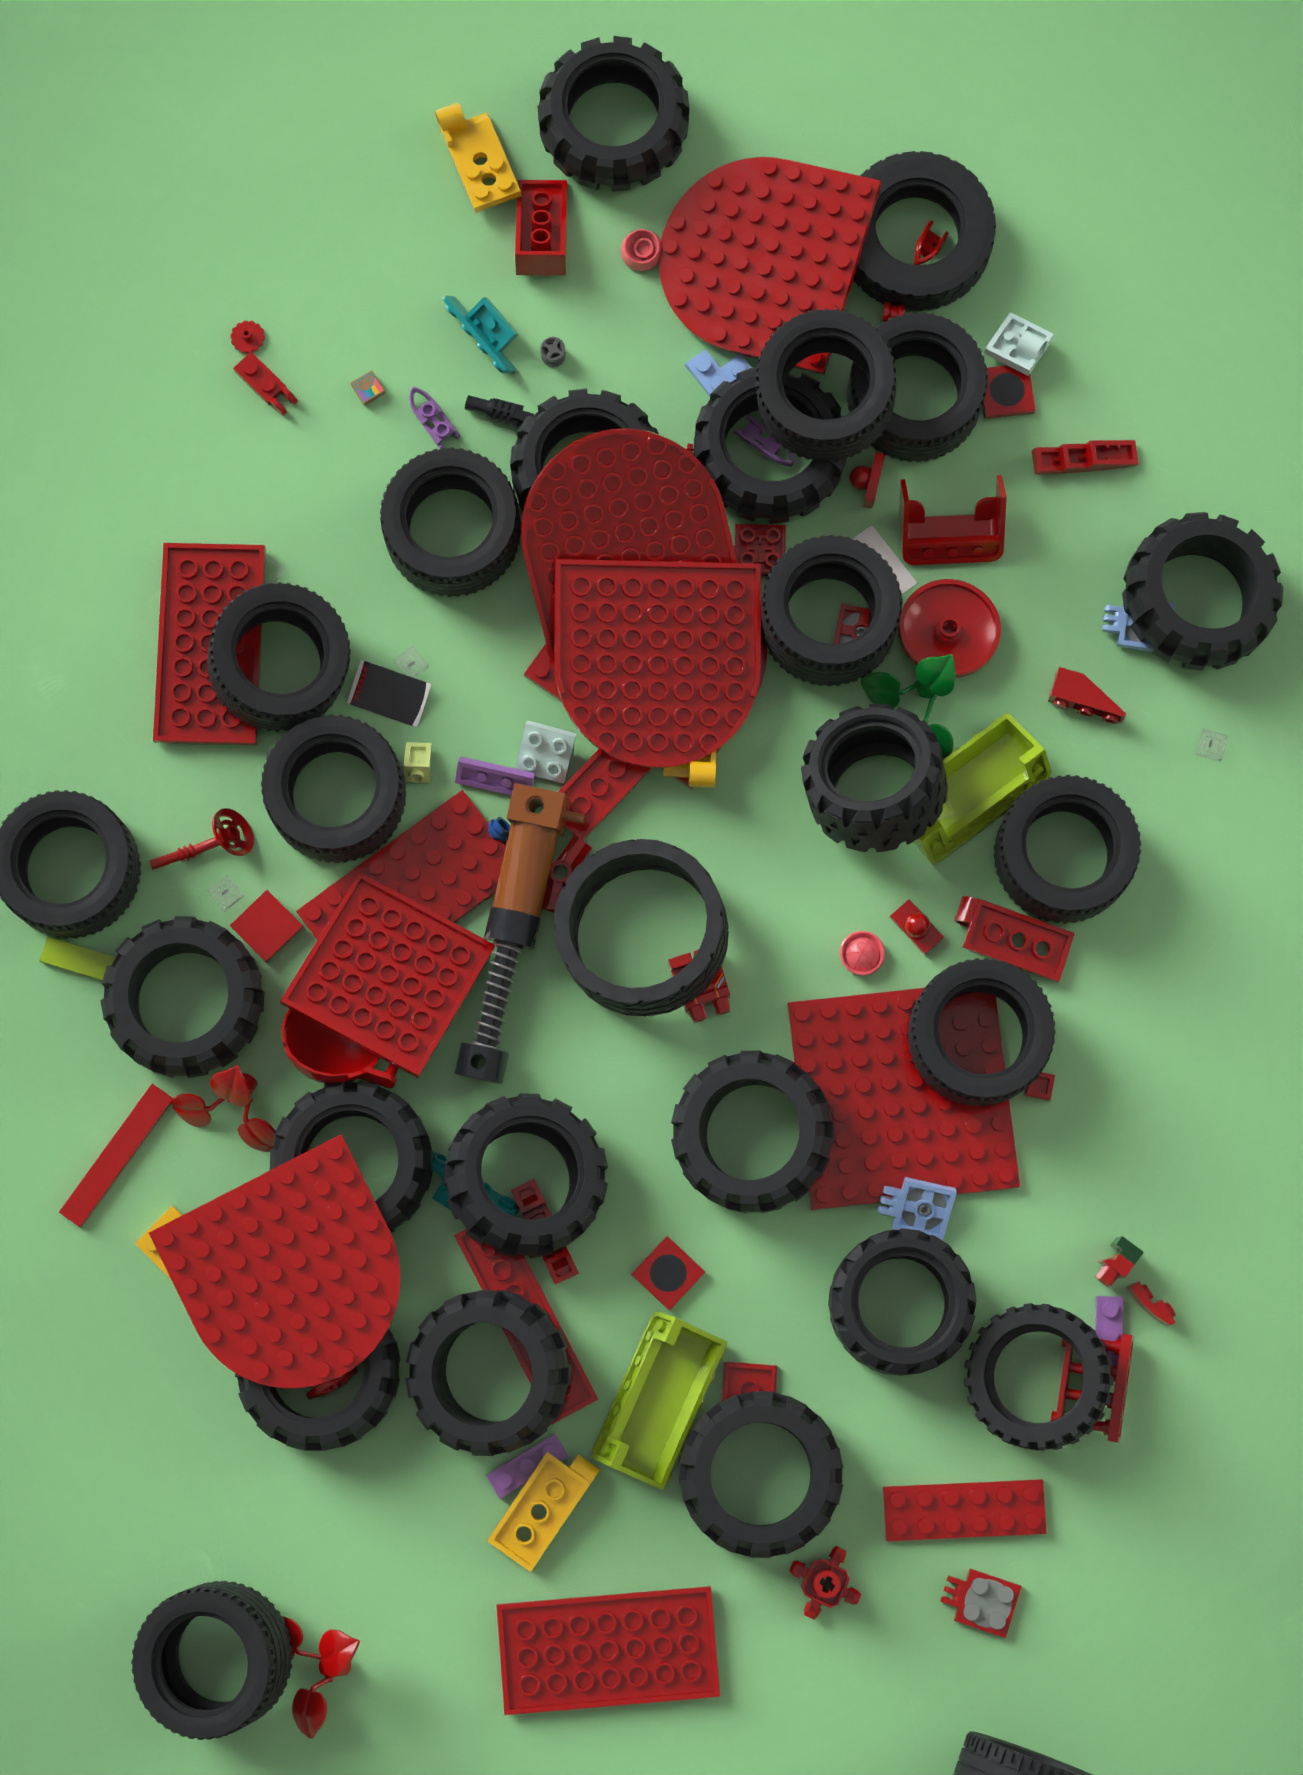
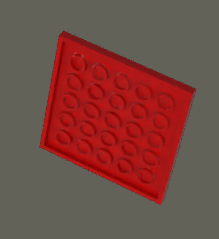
[280,872,495,1078]

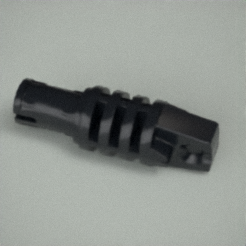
[465,395,534,427]

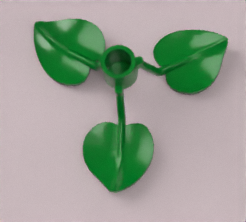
[861,654,956,760]

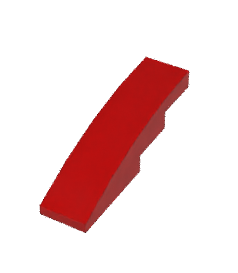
[1032,440,1139,475]

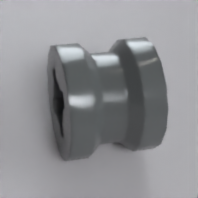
[540,337,566,367]

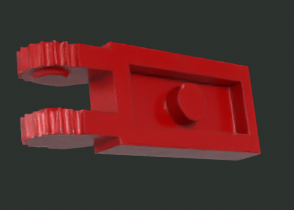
[233,352,298,415]

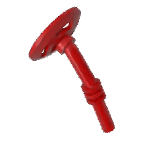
[149,808,254,870]

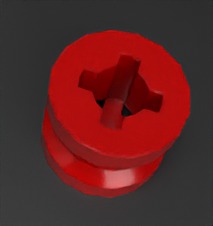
[882,302,905,322]

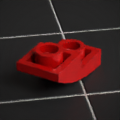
[1127,1281,1176,1326]

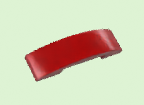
[511,1179,579,1285]

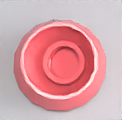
[620,229,662,271]
[840,931,885,976]

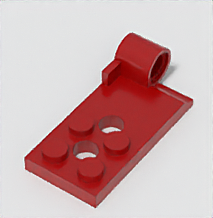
[954,896,1075,983]

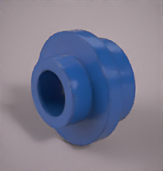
[488,817,510,842]

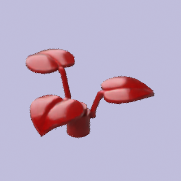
[170,1065,276,1152]
[282,1616,360,1739]

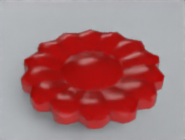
[230,320,265,353]

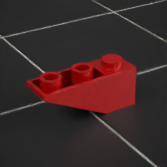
[1048,667,1126,724]

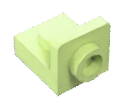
[403,742,432,783]

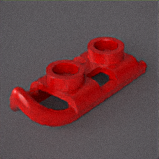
[914,220,949,265]

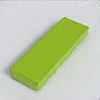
[39,937,116,981]

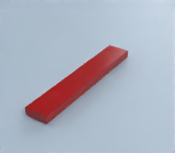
[59,1083,172,1228]

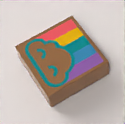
[351,370,386,406]

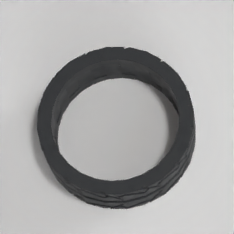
[554,839,729,1017]

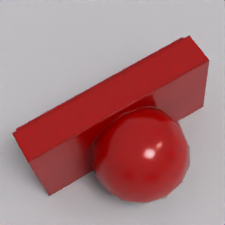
[849,452,885,509]
[890,899,944,955]

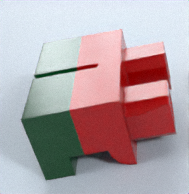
[1094,1236,1144,1287]

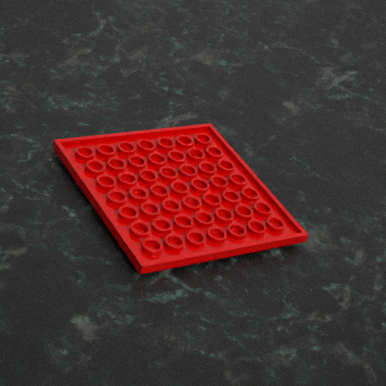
[787,988,1020,1210]

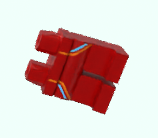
[668,950,730,1023]

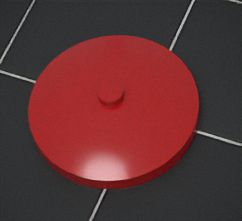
[898,579,1001,678]

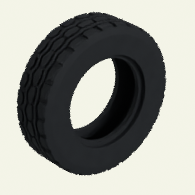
[853,151,996,311]

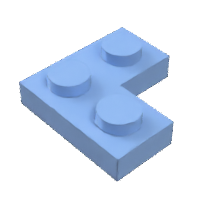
[685,349,752,397]

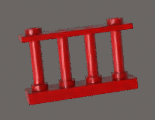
[1050,1334,1134,1443]

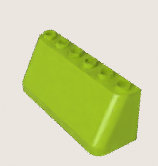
[914,712,1052,863]
[592,1311,727,1490]

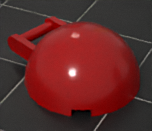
[282,1009,399,1088]

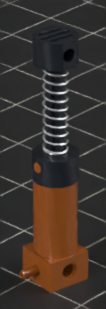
[454,783,585,1084]

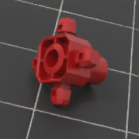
[789,1546,861,1620]

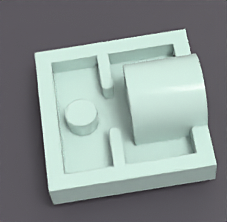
[985,312,1054,376]
[515,720,577,784]

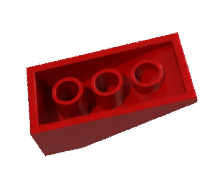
[515,180,567,275]

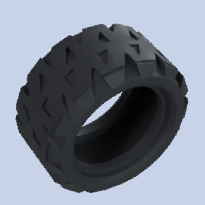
[801,704,948,852]
[828,1228,977,1376]

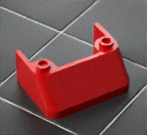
[899,475,1007,565]

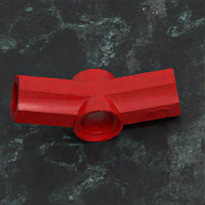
[542,835,592,913]

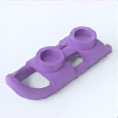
[409,387,460,449]
[734,414,794,467]

